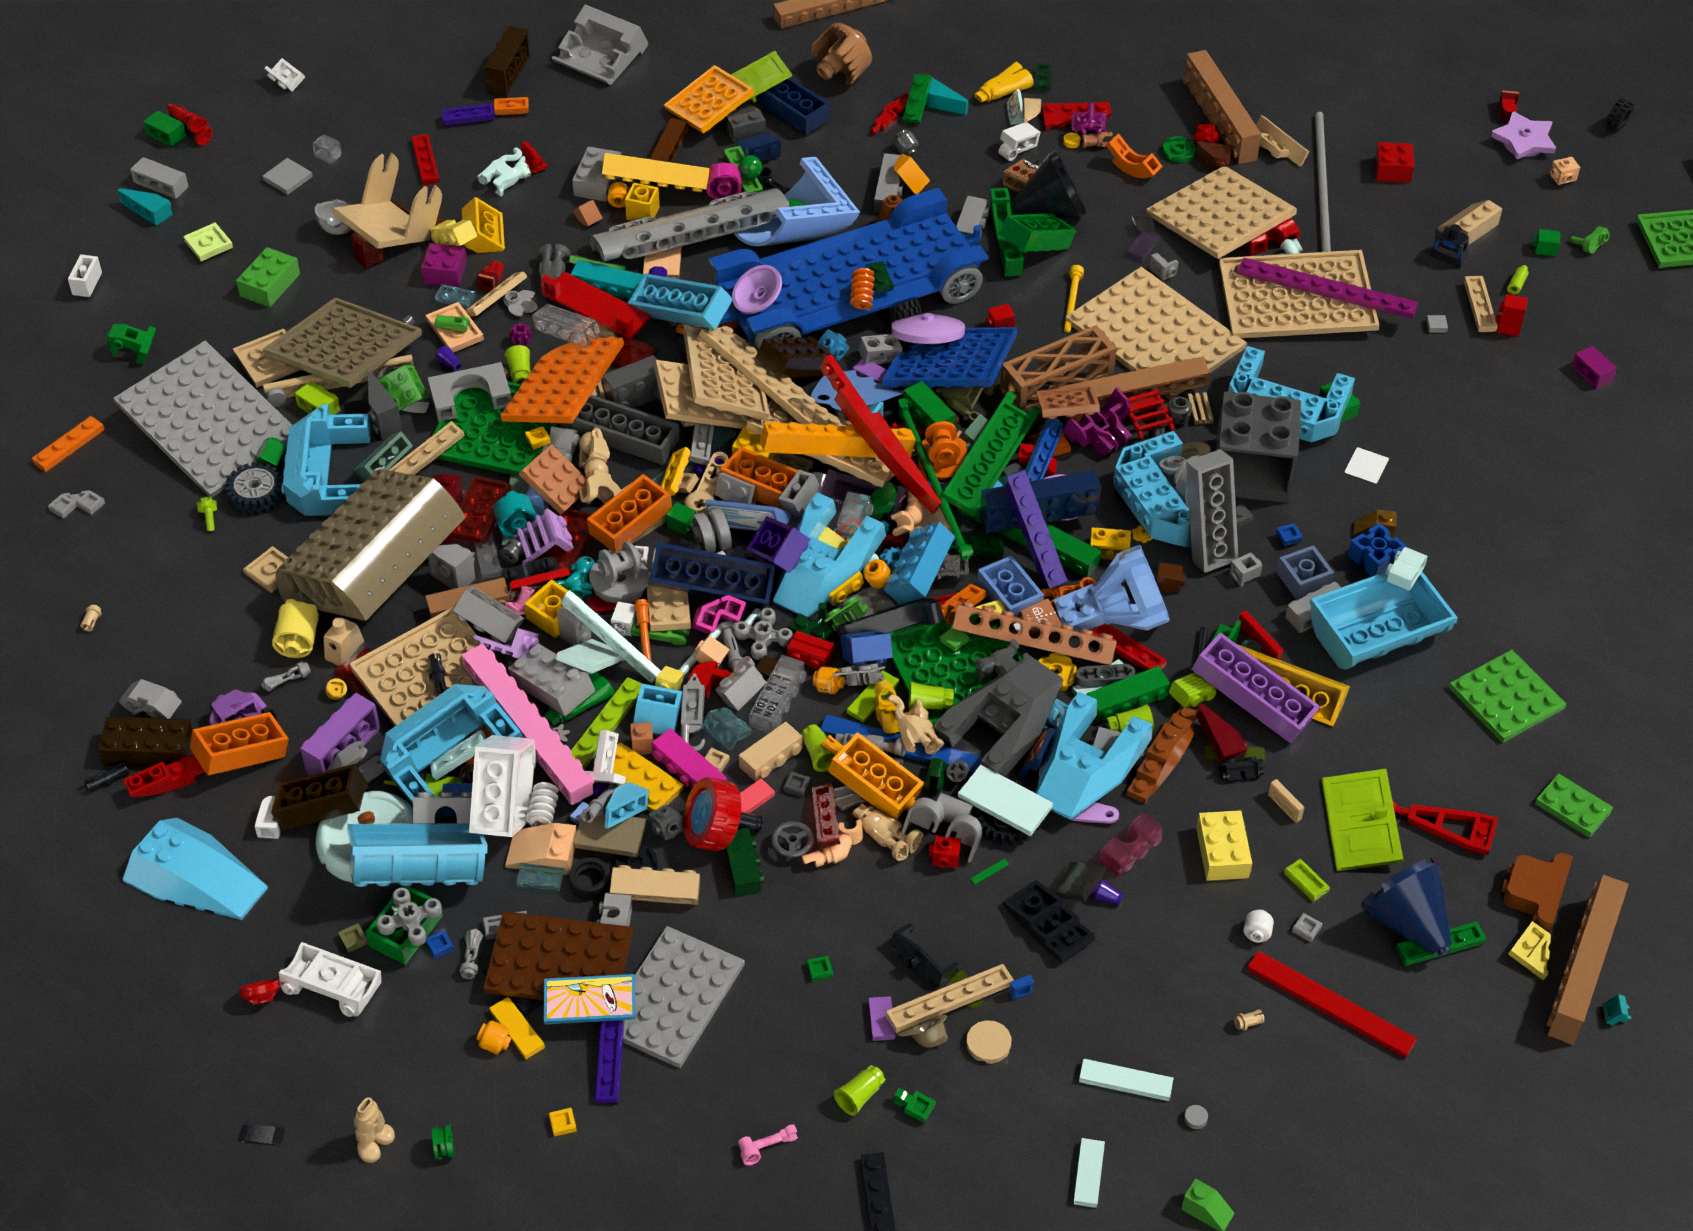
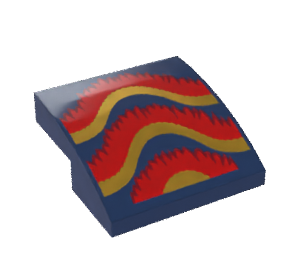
[1018,728,1055,780]

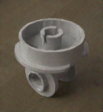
[1159,455,1199,508]
[589,541,649,603]

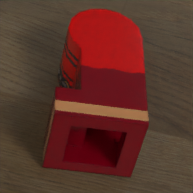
[1499,90,1519,122]
[478,260,504,292]

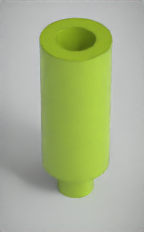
[1507,265,1529,295]

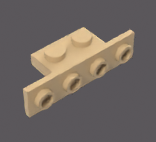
[1256,115,1309,167]

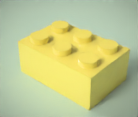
[1196,811,1252,881]

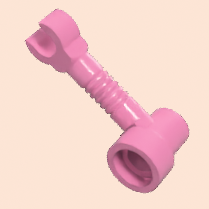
[738,1125,798,1165]

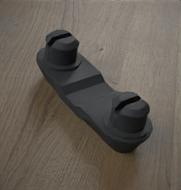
[503,557,558,585]

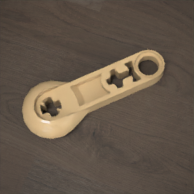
[683,452,728,516]

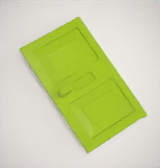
[731,51,792,103]
[1321,769,1404,872]

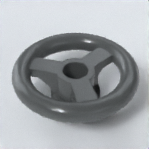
[771,821,814,858]

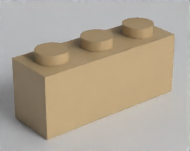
[739,722,803,782]

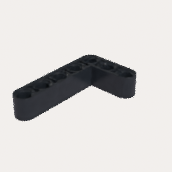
[835,598,944,646]

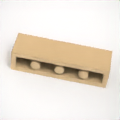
[610,865,700,905]

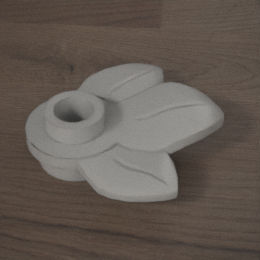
[504,290,538,317]

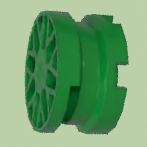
[432,1124,455,1160]

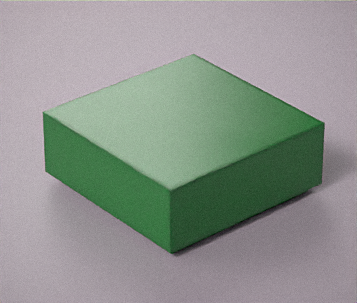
[807,956,833,982]

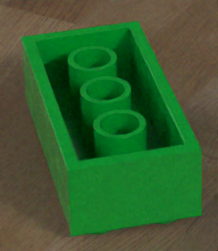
[999,213,1076,253]

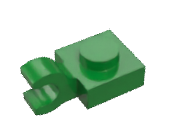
[893,1088,936,1123]

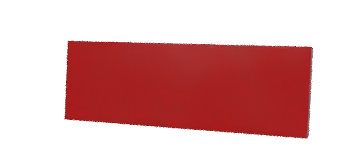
[509,568,570,592]
[1239,610,1284,660]

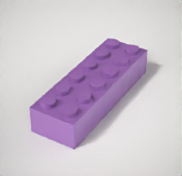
[1191,633,1320,744]

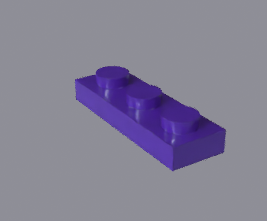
[442,103,495,126]

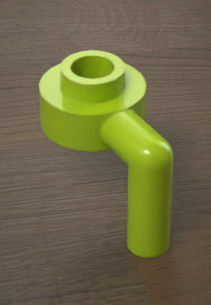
[197,497,217,531]

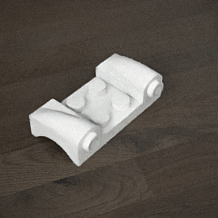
[279,942,381,1017]

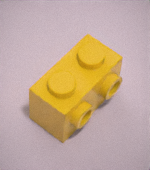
[1090,527,1131,560]

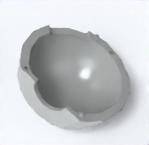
[315,199,353,235]

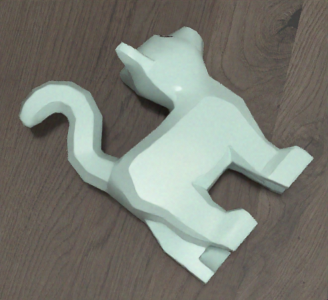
[477,148,531,197]

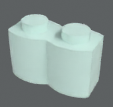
[1386,547,1428,591]

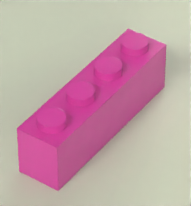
[652,728,727,789]

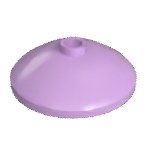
[732,265,782,314]

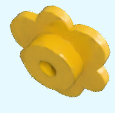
[1132,525,1153,543]

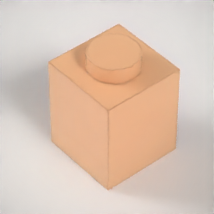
[694,636,730,667]

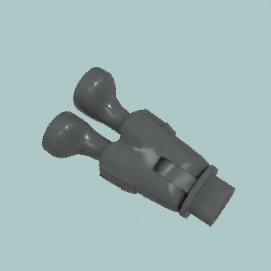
[537,244,571,298]

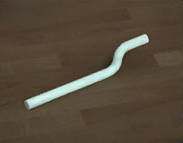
[679,608,761,676]

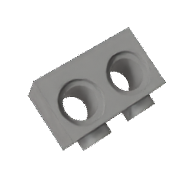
[858,334,903,365]

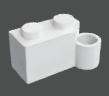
[998,122,1040,161]

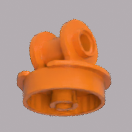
[916,421,968,483]

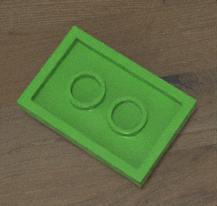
[1535,773,1613,838]

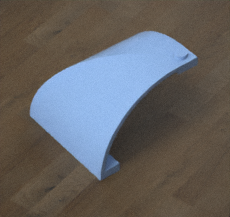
[733,157,860,246]

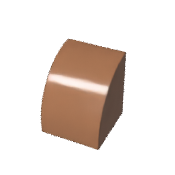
[573,200,603,226]

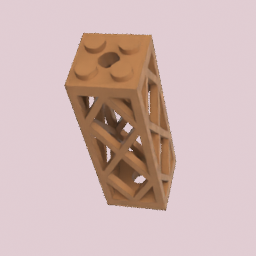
[1000,325,1117,411]

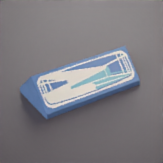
[705,499,792,531]

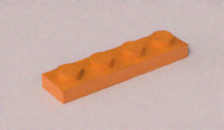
[32,416,105,472]

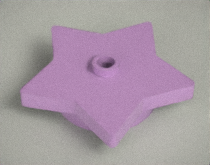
[1491,112,1556,159]

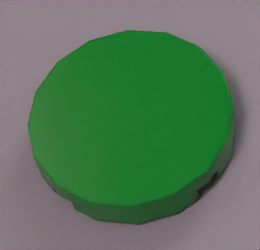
[1162,136,1196,163]
[867,482,898,519]

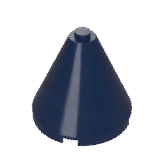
[1360,858,1452,956]

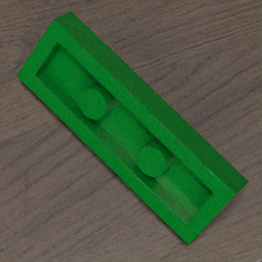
[903,74,932,124]

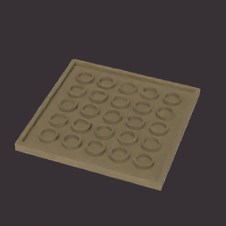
[263,297,422,388]

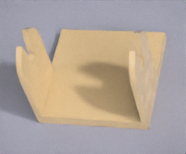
[332,152,442,249]

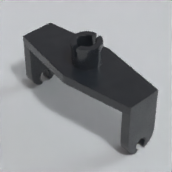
[890,923,961,986]

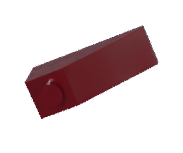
[1195,703,1248,765]

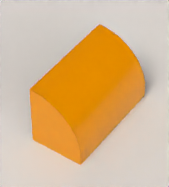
[894,154,930,195]

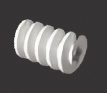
[526,782,559,827]

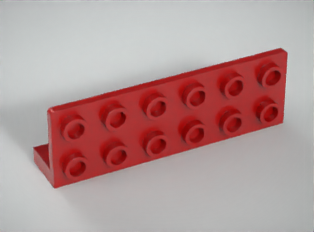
[541,272,651,339]

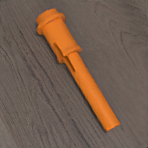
[633,599,651,662]

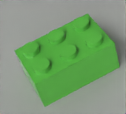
[236,247,300,307]

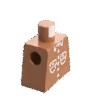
[1012,599,1061,641]

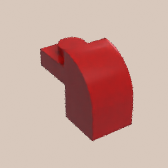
[687,661,733,699]

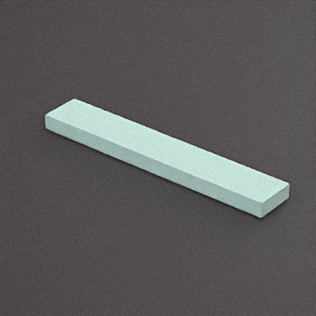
[560,590,661,683]

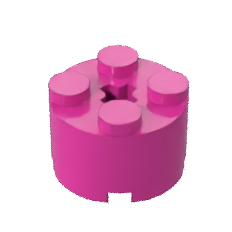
[707,163,742,200]

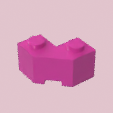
[691,595,746,635]

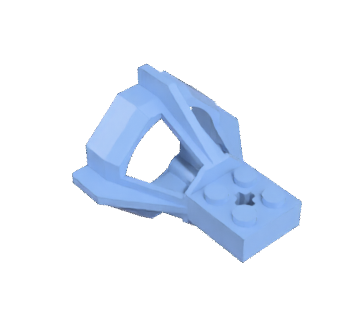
[1054,545,1170,637]

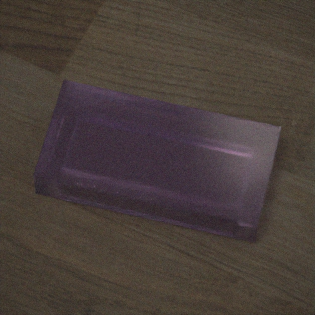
[1126,231,1159,262]

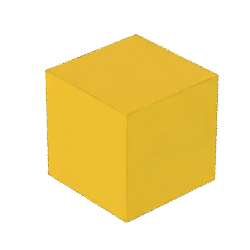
[625,182,660,221]

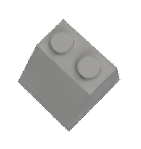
[427,544,476,589]

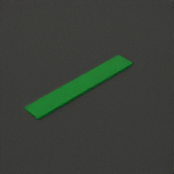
[970,859,1010,884]

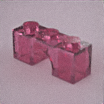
[1099,812,1163,876]

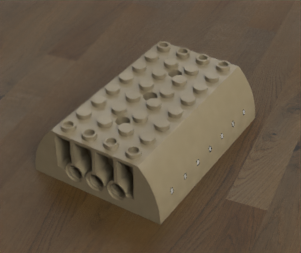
[276,469,466,621]

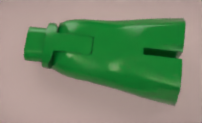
[543,671,615,727]

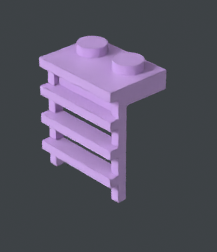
[513,508,574,564]
[473,628,539,659]

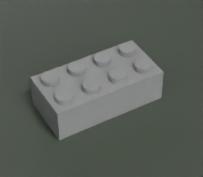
[508,643,595,716]

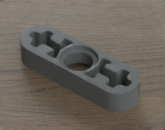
[1075,664,1135,687]

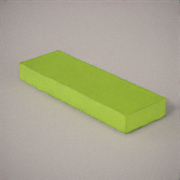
[847,670,899,723]

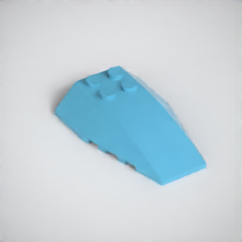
[123,818,268,920]

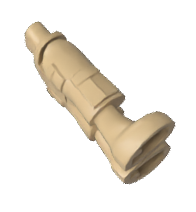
[852,804,923,861]
[354,1097,395,1163]

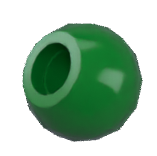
[738,155,762,179]

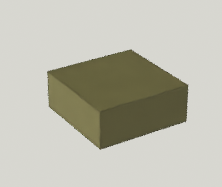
[338,923,368,953]

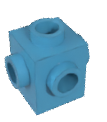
[818,329,850,361]

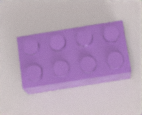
[300,693,380,775]

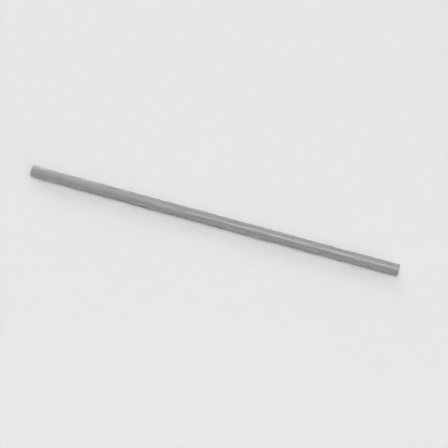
[1315,112,1331,252]

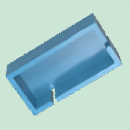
[884,522,955,605]

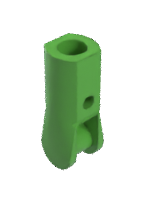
[435,315,470,333]

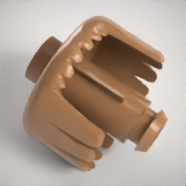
[811,23,872,85]

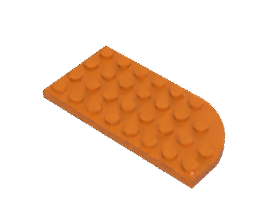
[501,336,624,423]

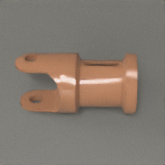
[1082,132,1113,148]

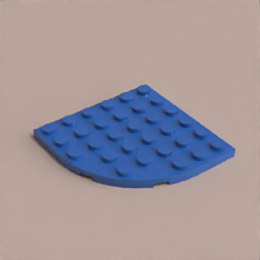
[882,328,1018,388]

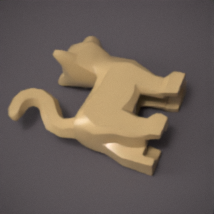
[888,695,945,755]

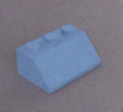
[977,555,1044,624]

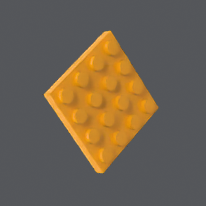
[664,65,755,134]

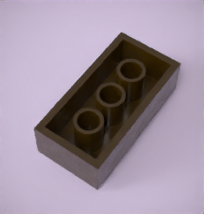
[484,26,530,97]
[755,336,836,378]
[98,717,193,767]
[271,764,367,830]

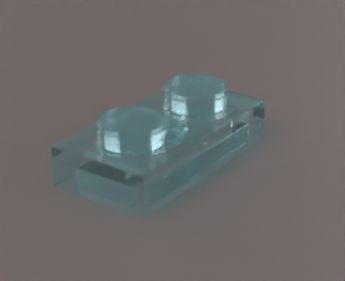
[435,284,476,309]
[517,863,564,891]

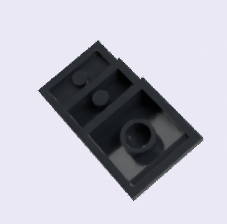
[1003,880,1095,962]

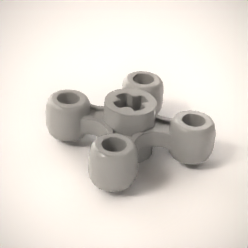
[734,608,793,661]
[377,888,442,946]

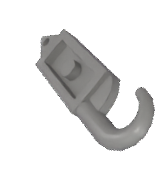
[681,673,705,752]

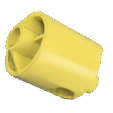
[272,599,319,658]

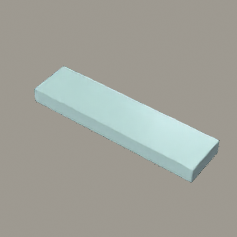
[1079,1059,1173,1101]

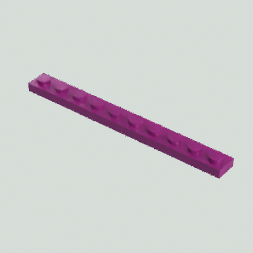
[1237,257,1418,319]

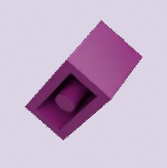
[1571,346,1617,389]

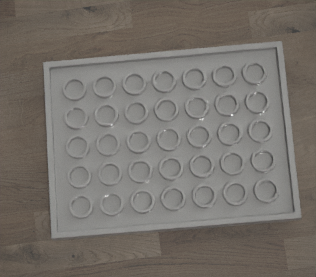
[113,341,292,498]

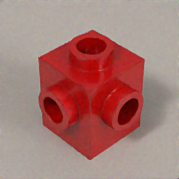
[1194,124,1219,143]
[929,835,961,868]

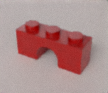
[1243,218,1300,256]

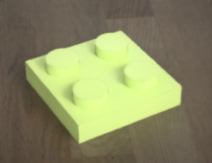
[183,222,233,261]

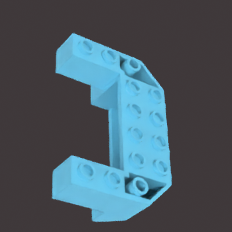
[1228,346,1355,442]
[281,404,371,516]
[1113,431,1192,548]
[380,684,523,805]

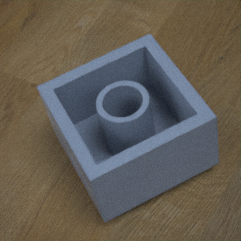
[1276,545,1334,600]

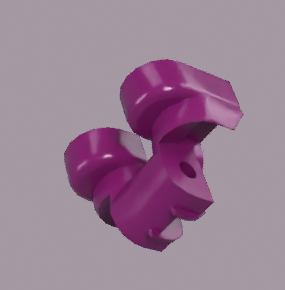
[1062,387,1132,455]

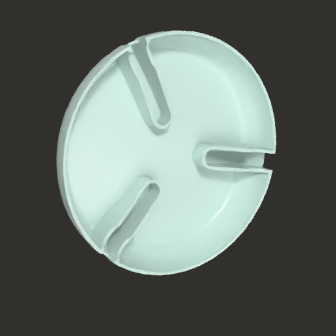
[316,791,413,884]

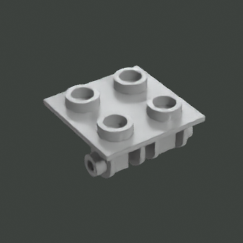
[833,663,885,686]

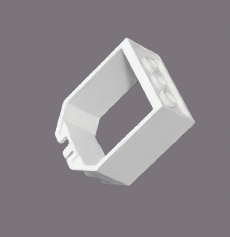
[469,735,536,837]

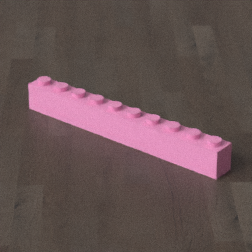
[462,644,594,805]

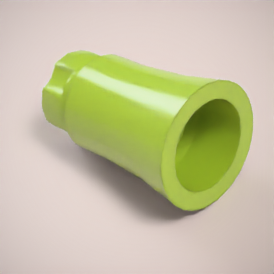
[504,345,531,384]
[908,682,954,710]
[1106,704,1154,732]
[802,724,836,772]
[834,1065,885,1116]

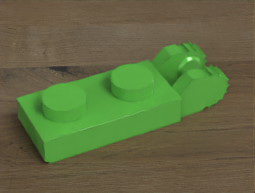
[631,616,690,646]

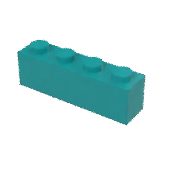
[571,260,644,300]

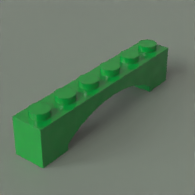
[989,188,1024,277]

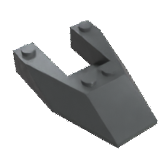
[933,657,1063,777]

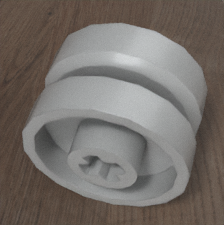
[692,508,732,553]

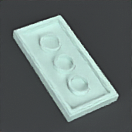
[556,639,624,674]
[958,765,1053,836]

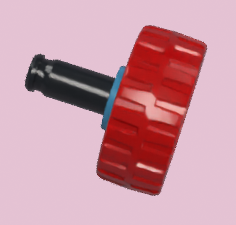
[683,777,765,851]

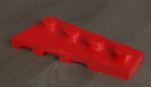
[1042,102,1111,131]

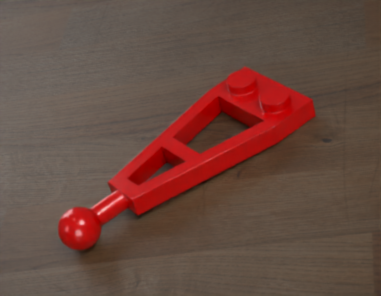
[1392,800,1498,856]

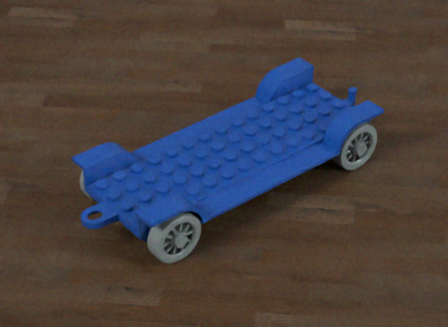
[709,188,989,352]

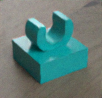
[1603,994,1631,1026]

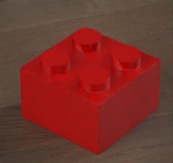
[1375,142,1414,183]

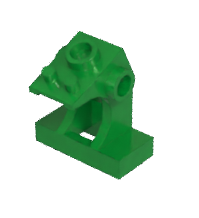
[107,324,156,366]

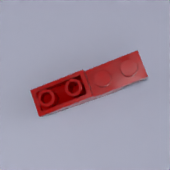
[123,754,205,797]

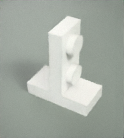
[585,730,626,785]

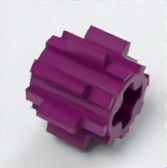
[509,323,533,346]

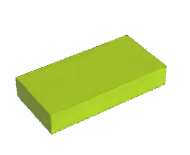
[1284,859,1330,902]

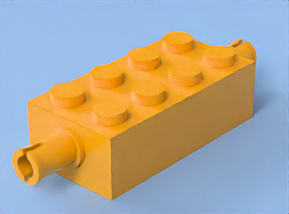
[822,732,924,820]

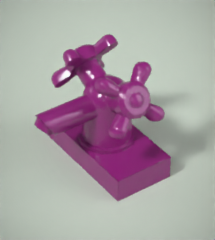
[1071,102,1106,134]

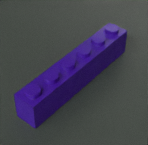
[1002,470,1067,589]

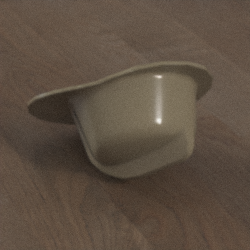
[896,1015,948,1048]

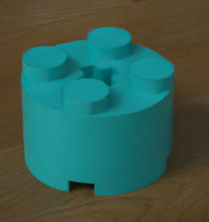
[492,491,537,538]

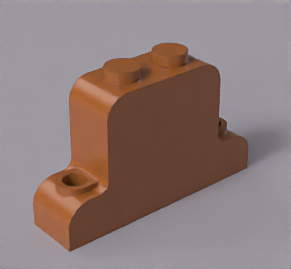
[1501,853,1573,933]

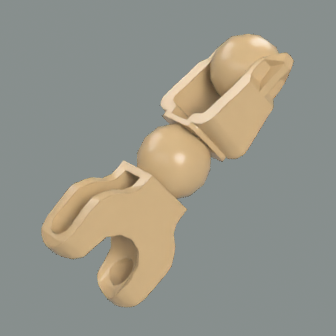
[579,427,621,505]

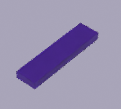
[595,1020,625,1103]

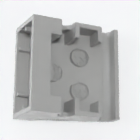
[552,5,648,85]

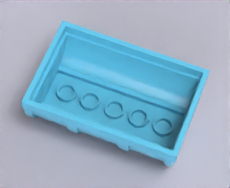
[1310,572,1458,669]
[347,823,487,887]

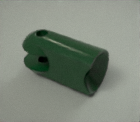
[924,758,947,794]

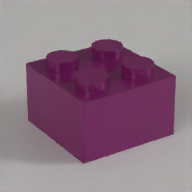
[421,243,467,287]

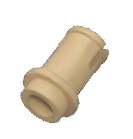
[80,605,102,631]
[1234,1009,1264,1031]

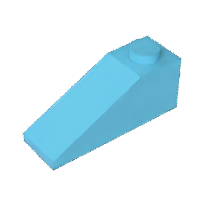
[604,782,649,829]

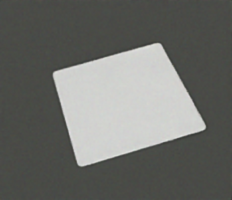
[1345,447,1389,484]

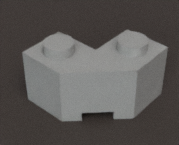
[542,426,580,462]
[118,679,182,719]

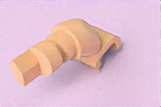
[891,490,923,536]
[801,819,863,867]

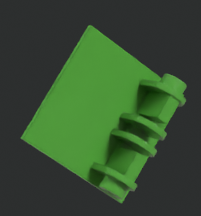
[825,597,869,631]

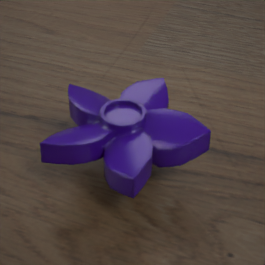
[592,783,607,798]

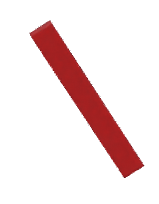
[1247,951,1417,1059]

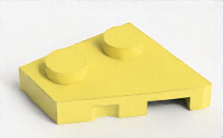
[1508,921,1551,980]

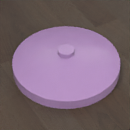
[892,313,965,344]

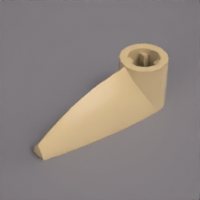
[1023,98,1041,123]

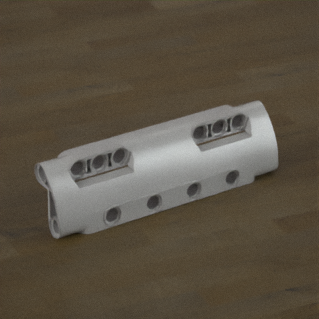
[589,188,789,262]

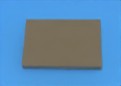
[573,809,646,857]

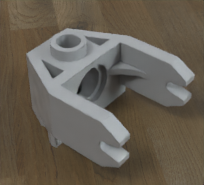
[327,741,385,790]

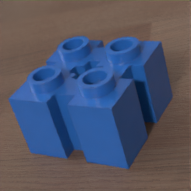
[1348,523,1407,577]

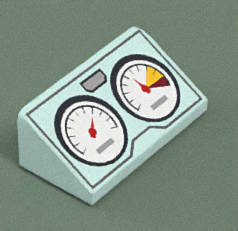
[1006,89,1024,125]

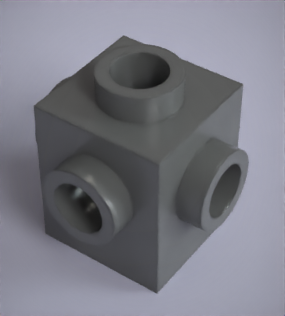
[648,804,684,841]

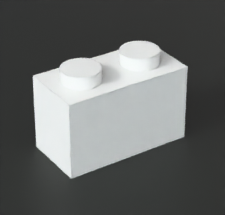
[68,254,102,297]

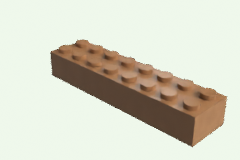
[1183,50,1261,164]
[1546,875,1629,1045]

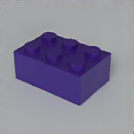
[746,516,811,573]

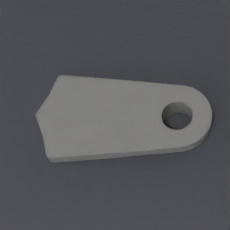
[832,786,866,811]

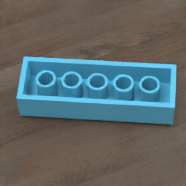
[628,274,733,330]

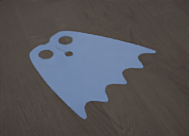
[811,370,904,411]

